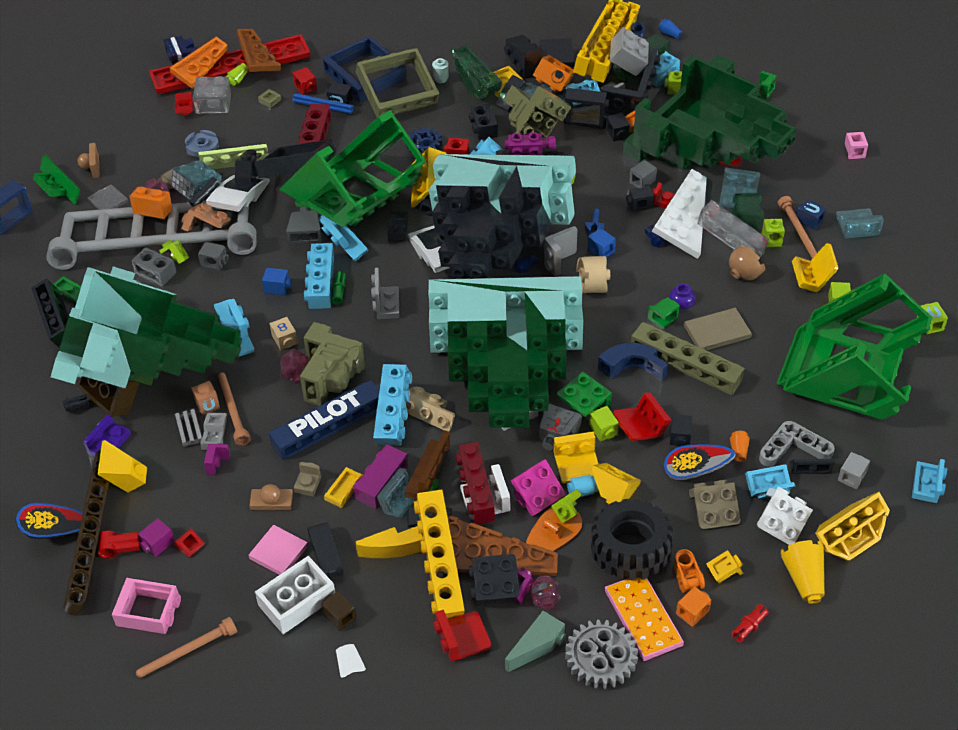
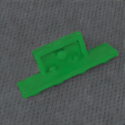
[33,155,80,204]

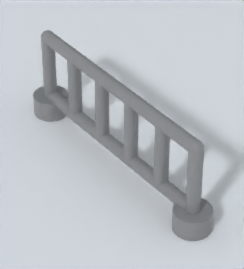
[46,201,257,270]

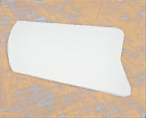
[336,644,366,677]

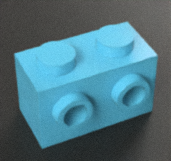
[643,52,680,87]

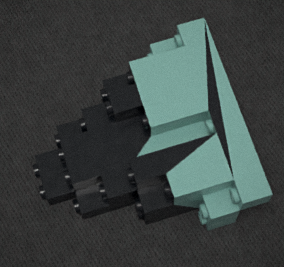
[429,154,576,279]

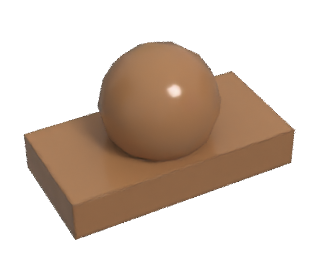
[77,143,100,178]
[249,484,293,510]

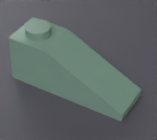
[505,611,566,672]

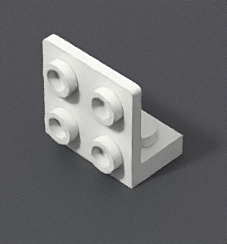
[460,464,510,520]

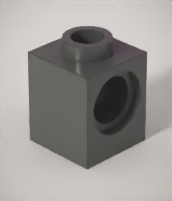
[198,242,228,271]

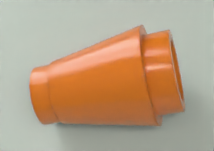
[730,431,750,462]

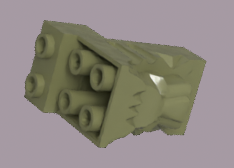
[504,85,571,139]
[300,322,365,406]

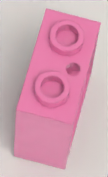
[112,578,181,634]

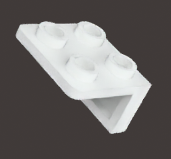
[757,487,813,545]

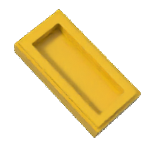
[324,467,363,508]

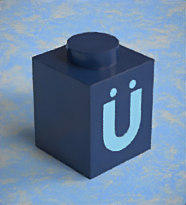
[796,199,826,230]

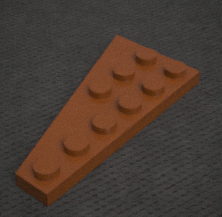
[431,513,558,576]

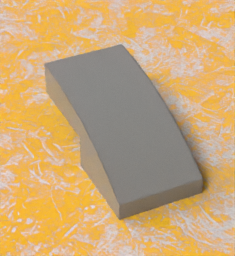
[200,413,227,450]

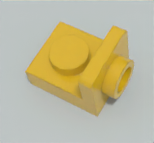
[706,550,743,583]

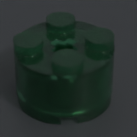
[732,193,764,229]

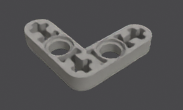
[759,421,835,467]

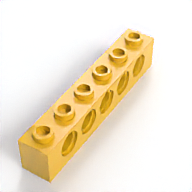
[414,490,465,619]

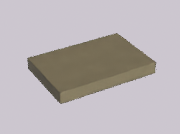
[684,307,752,351]

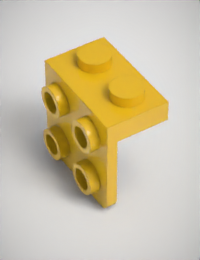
[792,243,838,293]

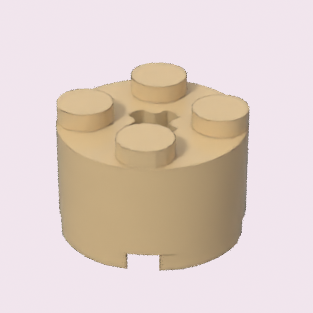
[577,256,610,293]

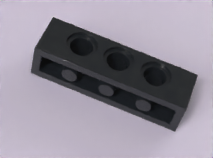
[31,278,69,348]

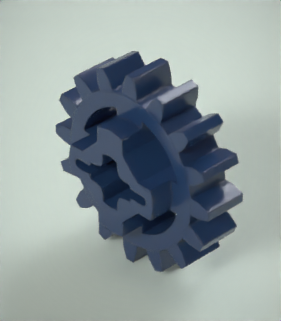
[407,127,442,154]

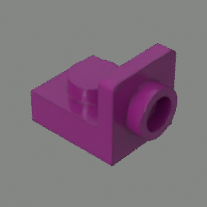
[204,443,230,475]

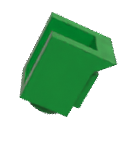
[648,297,680,329]

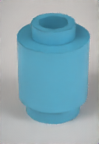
[567,474,599,497]

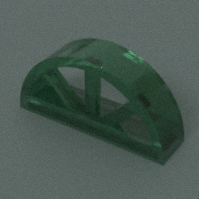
[453,44,502,99]

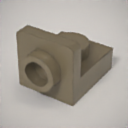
[294,462,321,497]

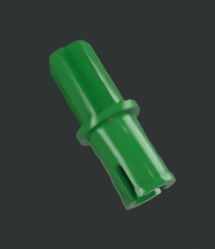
[331,271,346,305]

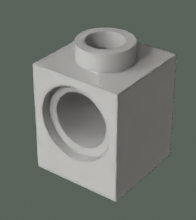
[838,452,870,489]

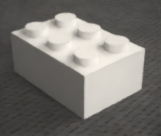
[255,556,335,634]

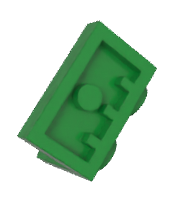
[557,372,612,417]

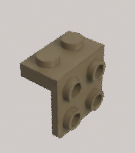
[689,480,741,529]

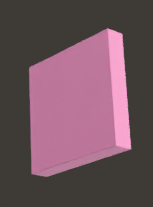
[249,525,308,575]

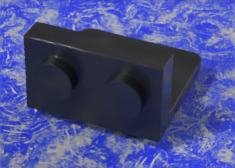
[469,554,520,606]

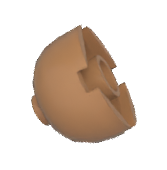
[729,245,765,281]

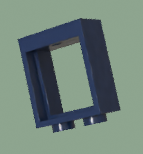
[0,180,33,235]

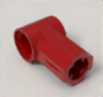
[98,531,141,559]

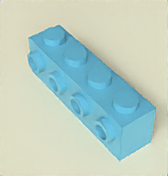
[304,243,334,309]
[373,364,412,446]

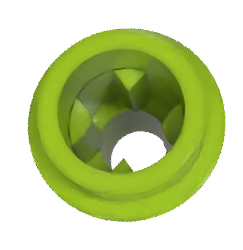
[225,63,249,86]

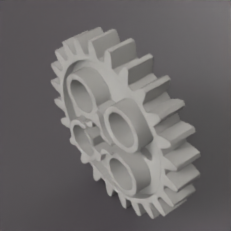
[565,619,638,689]

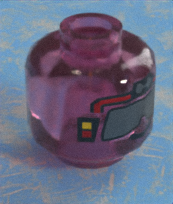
[531,576,560,610]

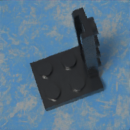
[602,48,660,116]

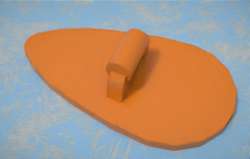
[526,507,582,552]

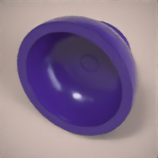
[669,283,696,309]

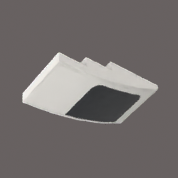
[206,175,270,212]
[407,225,449,273]

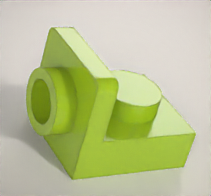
[159,239,190,264]
[551,489,582,523]

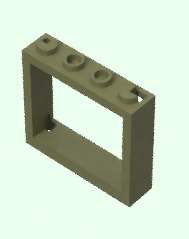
[356,48,439,118]

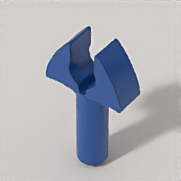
[585,208,604,235]

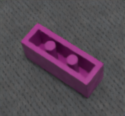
[353,444,408,509]

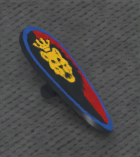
[16,503,88,539]

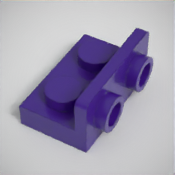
[84,414,131,457]

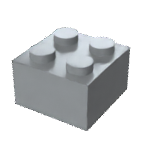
[610,28,649,76]

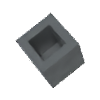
[629,160,657,188]

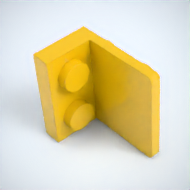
[553,432,598,484]

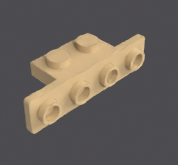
[406,386,455,431]

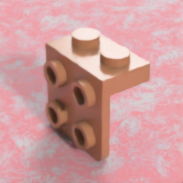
[181,203,231,232]

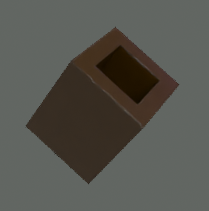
[321,591,357,631]

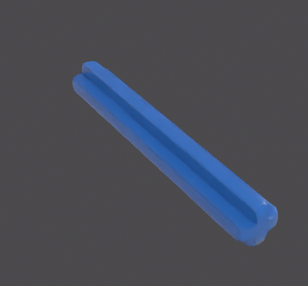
[292,94,354,114]

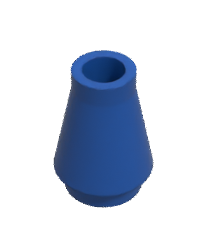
[658,19,682,39]

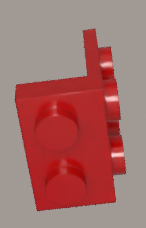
[613,392,671,441]
[433,609,491,662]

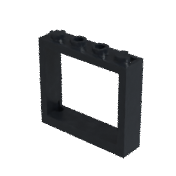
[255,139,336,178]

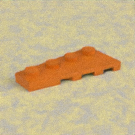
[170,37,228,89]

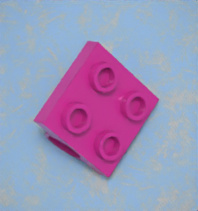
[510,459,566,516]

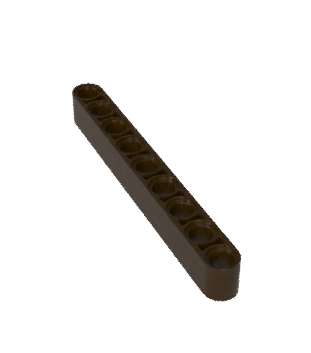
[63,449,109,615]

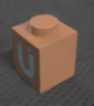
[192,381,220,416]

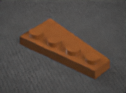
[237,29,281,72]

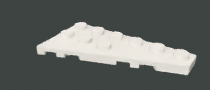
[652,169,707,259]

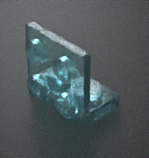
[836,208,884,239]

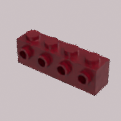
[455,442,495,525]

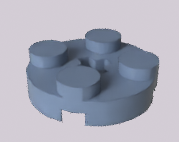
[185,130,219,157]

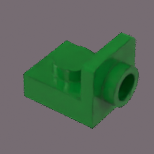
[759,71,777,99]

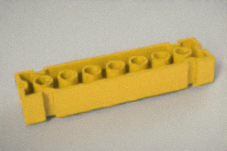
[573,0,641,83]

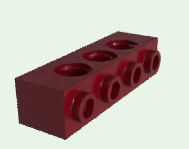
[296,103,331,144]

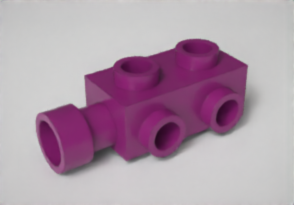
[504,132,556,155]

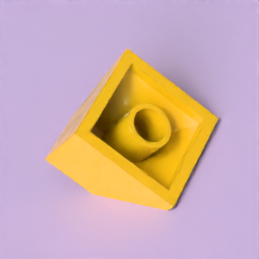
[98,440,147,493]
[591,463,641,504]

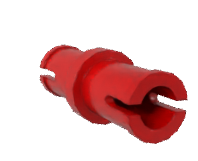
[731,604,769,642]

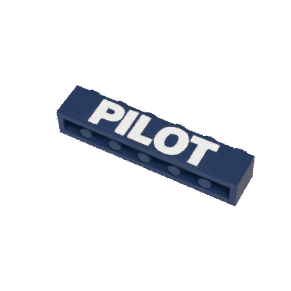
[269,380,380,460]

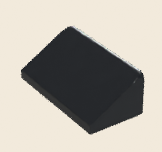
[789,459,835,474]

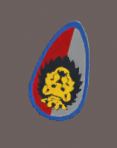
[664,444,736,480]

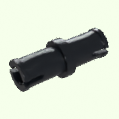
[188,177,220,207]

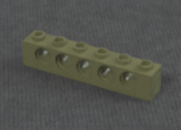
[631,322,745,395]

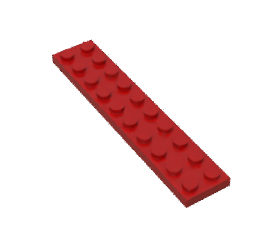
[149,34,311,95]

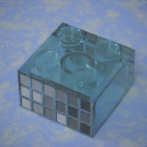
[171,160,222,200]

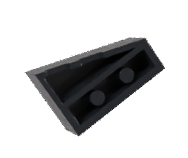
[504,35,542,79]

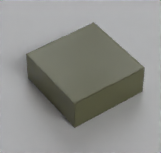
[258,89,282,108]

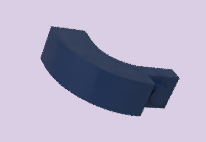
[598,343,668,381]

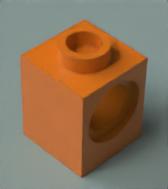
[676,586,712,627]

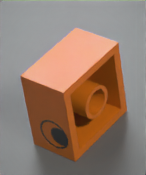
[533,55,575,92]

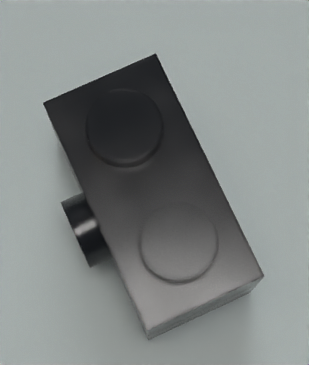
[235,149,262,182]

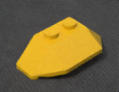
[815,492,890,561]

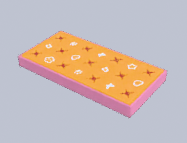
[605,578,684,661]

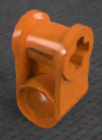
[673,549,705,593]

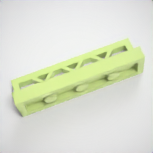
[199,144,268,170]

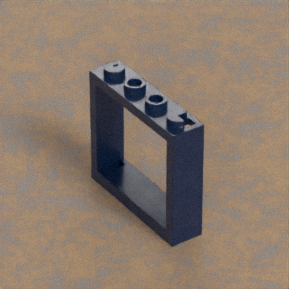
[322,36,407,102]

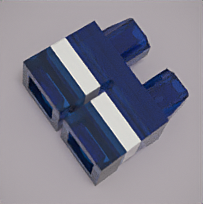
[163,35,197,65]

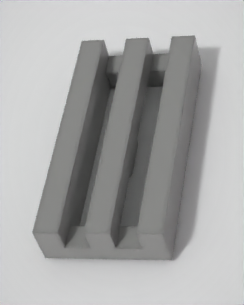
[175,409,202,447]

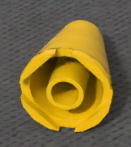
[780,540,825,604]

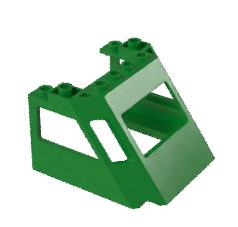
[279,110,426,227]
[777,273,933,420]

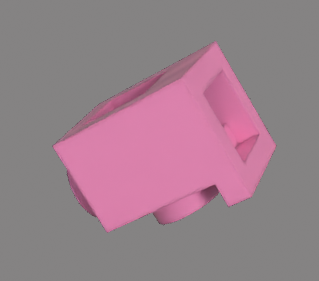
[845,132,868,159]

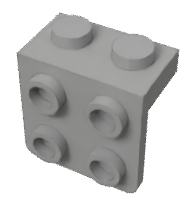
[544,226,578,277]

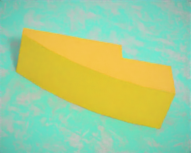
[355,526,424,559]

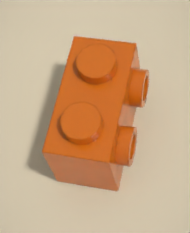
[130,187,173,219]

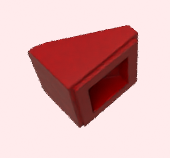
[173,528,205,557]

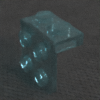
[719,168,760,211]

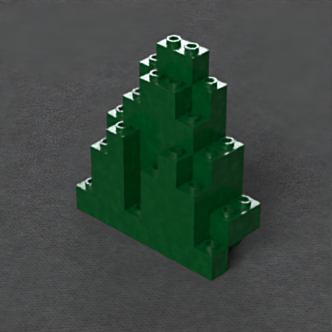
[623,55,796,170]

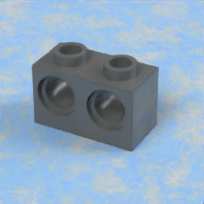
[131,247,176,286]

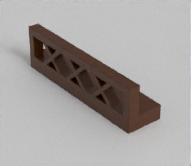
[404,430,450,500]

